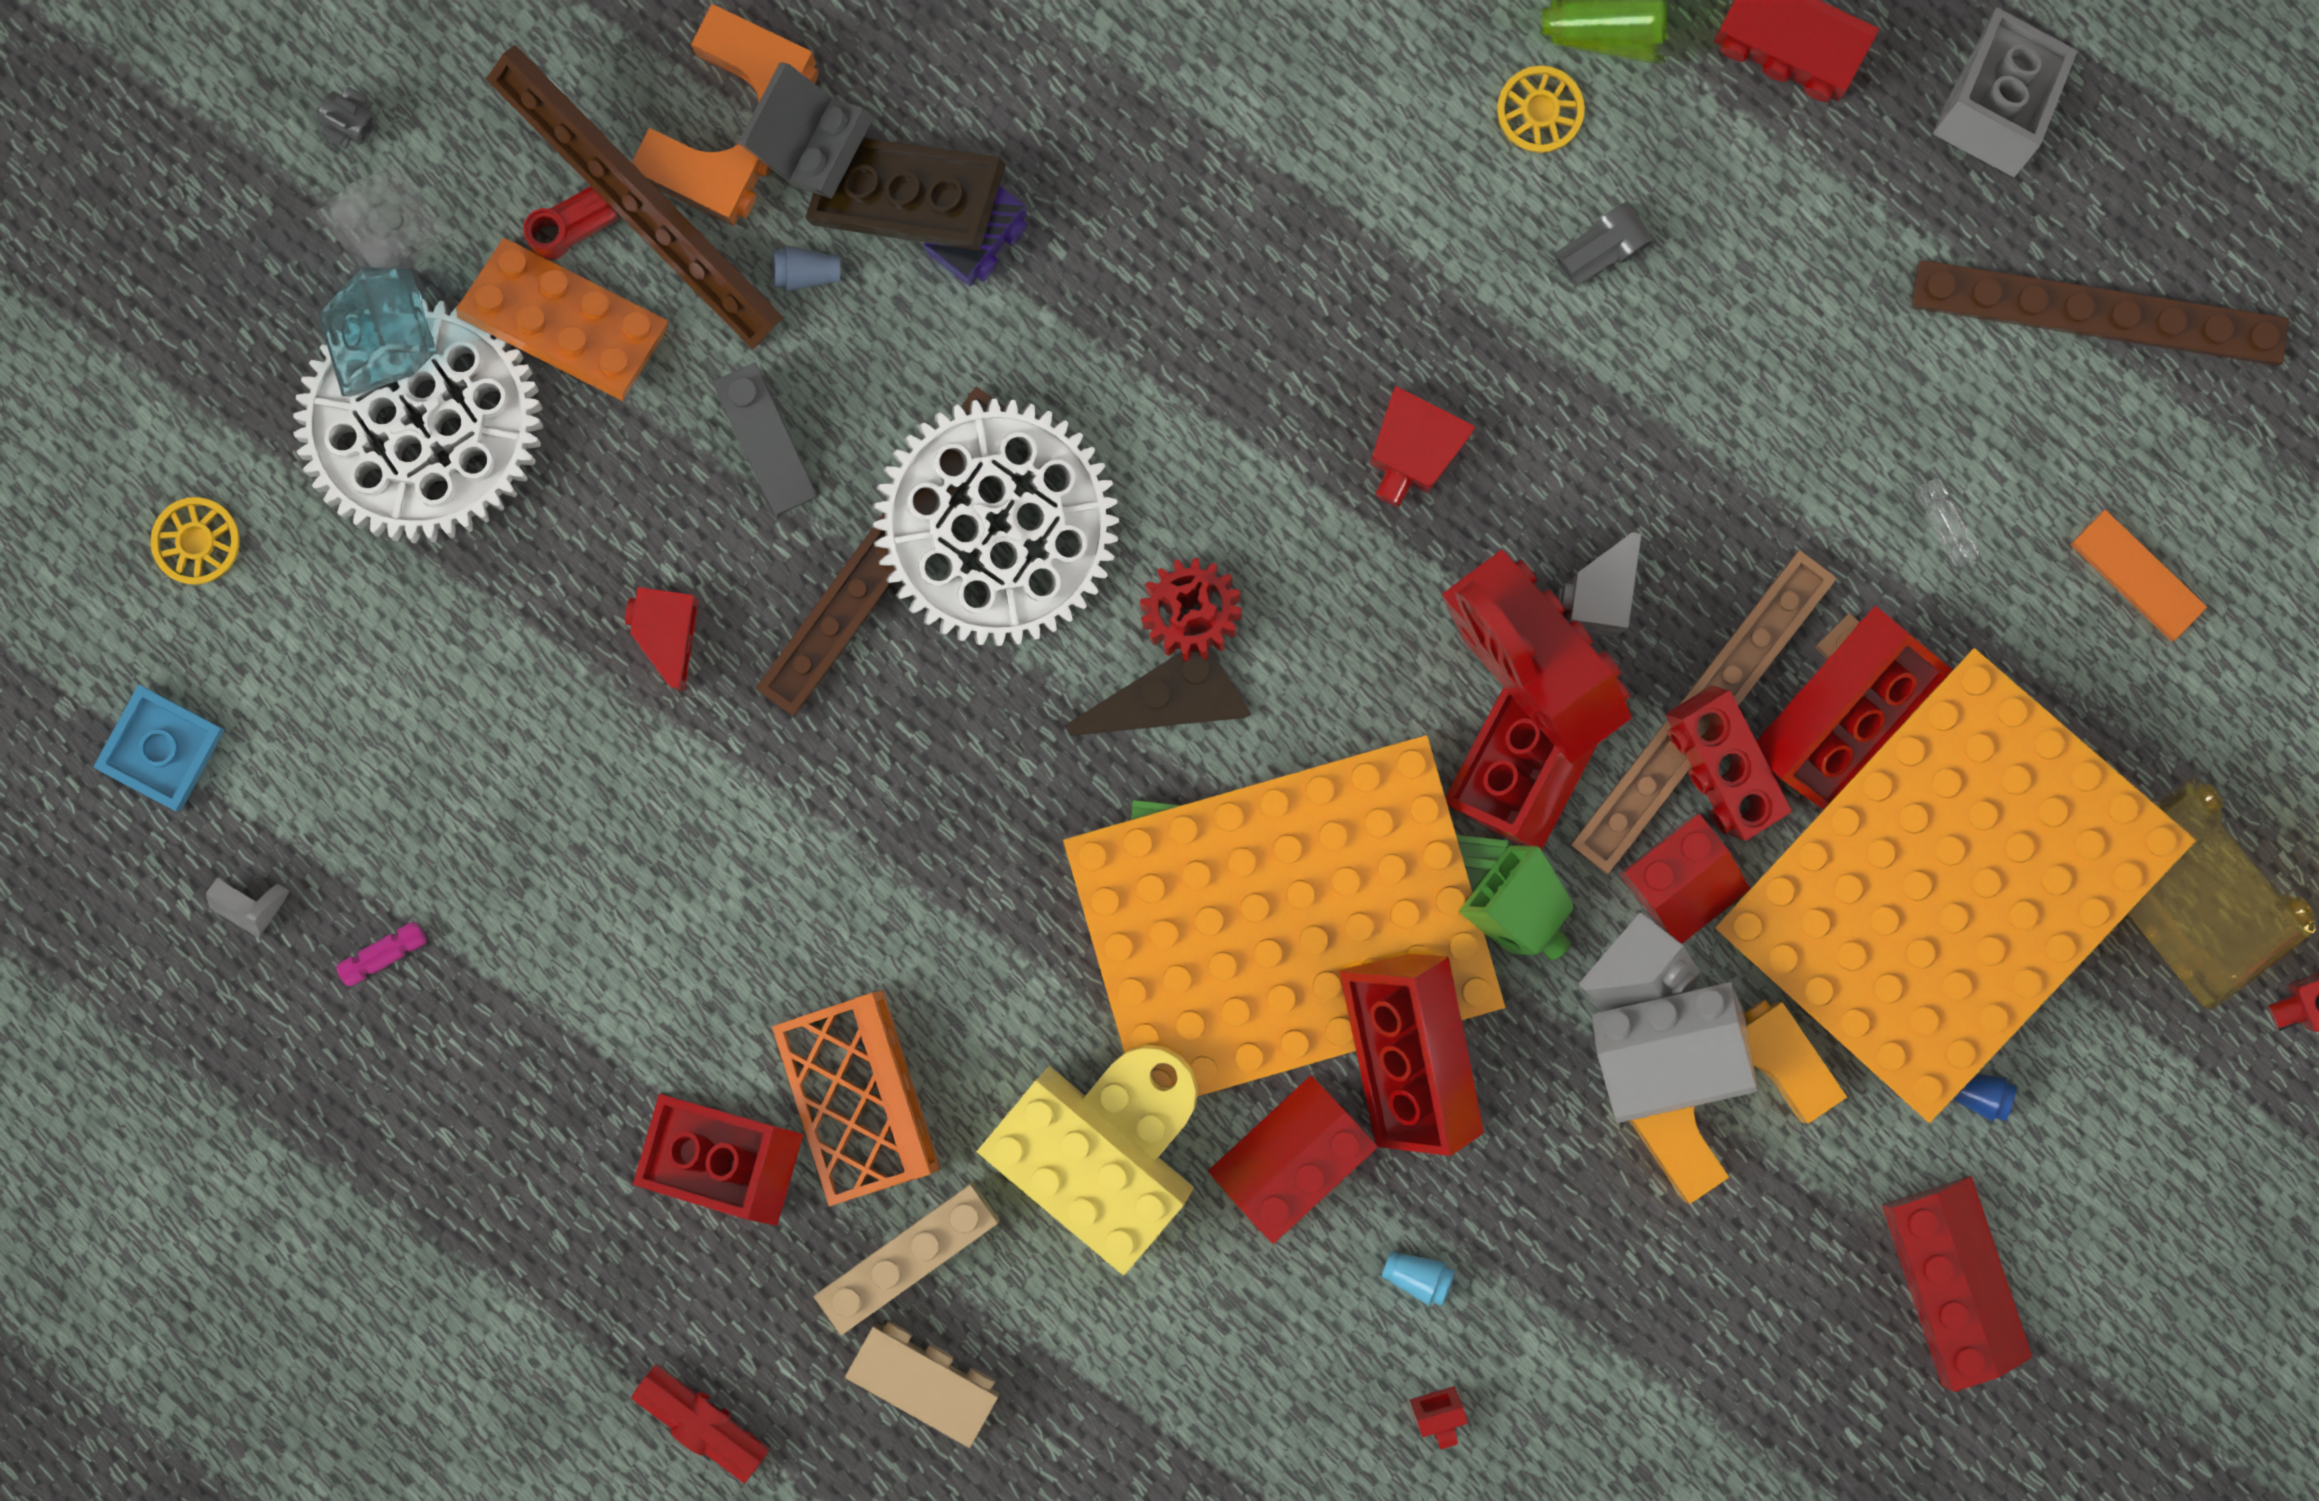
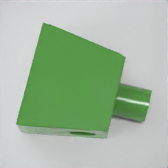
[1459,845,1573,960]

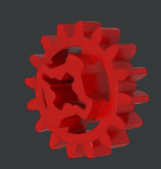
[1140,558,1242,661]

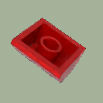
[1618,814,1750,944]

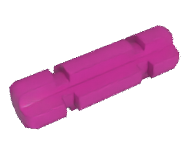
[336,922,427,986]

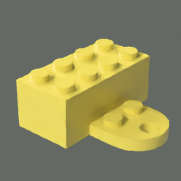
[976,1044,1198,1276]

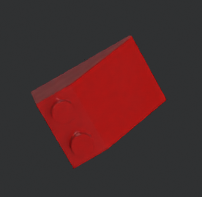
[632,1094,804,1226]

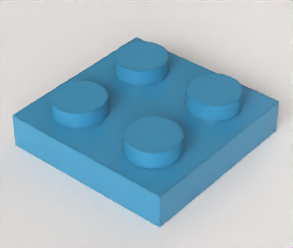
[93,684,226,812]

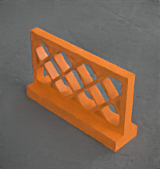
[772,990,941,1206]

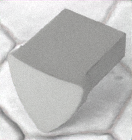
[206,878,289,938]

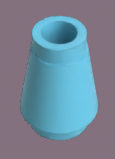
[1382,1251,1456,1307]

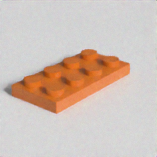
[456,237,668,401]

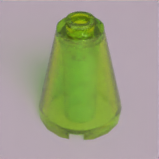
[1542,0,1668,64]

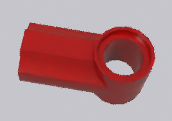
[523,186,619,261]

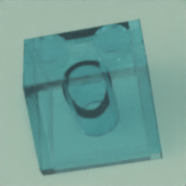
[318,267,436,397]

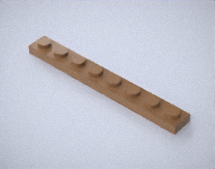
[1569,550,1837,875]

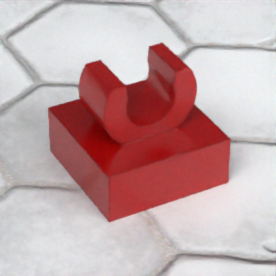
[1409,1386,1468,1450]

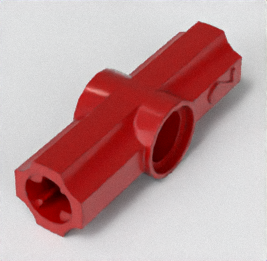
[631,1363,771,1484]

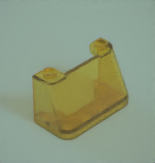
[2128,776,2316,1010]

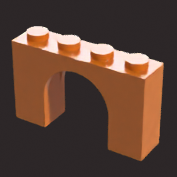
[632,4,819,226]

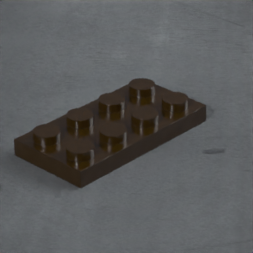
[805,138,1006,251]

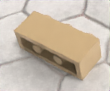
[845,1321,1000,1448]

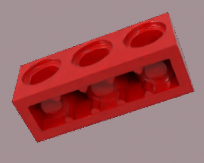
[1665,685,1792,841]

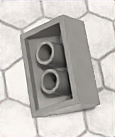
[1592,982,1758,1123]

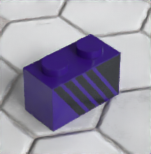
[923,186,1028,287]

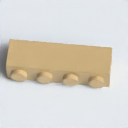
[813,1182,1000,1336]

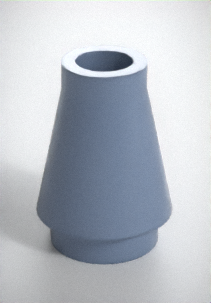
[773,245,840,292]

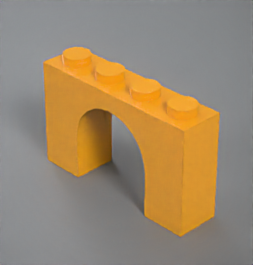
[1630,999,1847,1204]

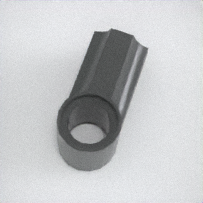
[1554,201,1654,288]

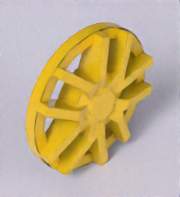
[1497,66,1585,153]
[151,497,240,585]

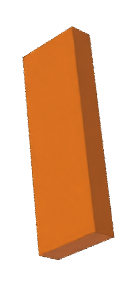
[2070,509,2207,642]

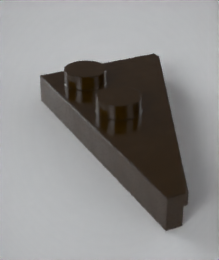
[1064,647,1251,736]

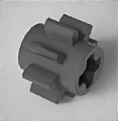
[317,87,377,149]

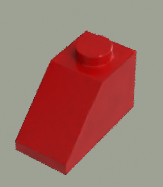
[625,587,699,692]

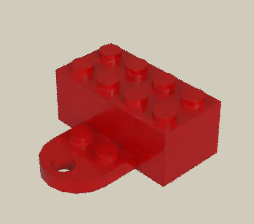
[1441,549,1632,764]

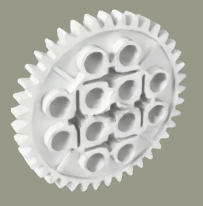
[293,299,543,543]
[872,399,1119,646]

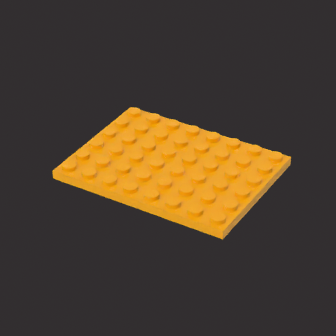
[1715,648,2196,1124]
[1063,735,1505,1096]

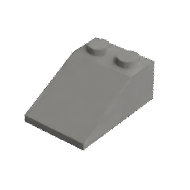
[1933,7,2077,178]

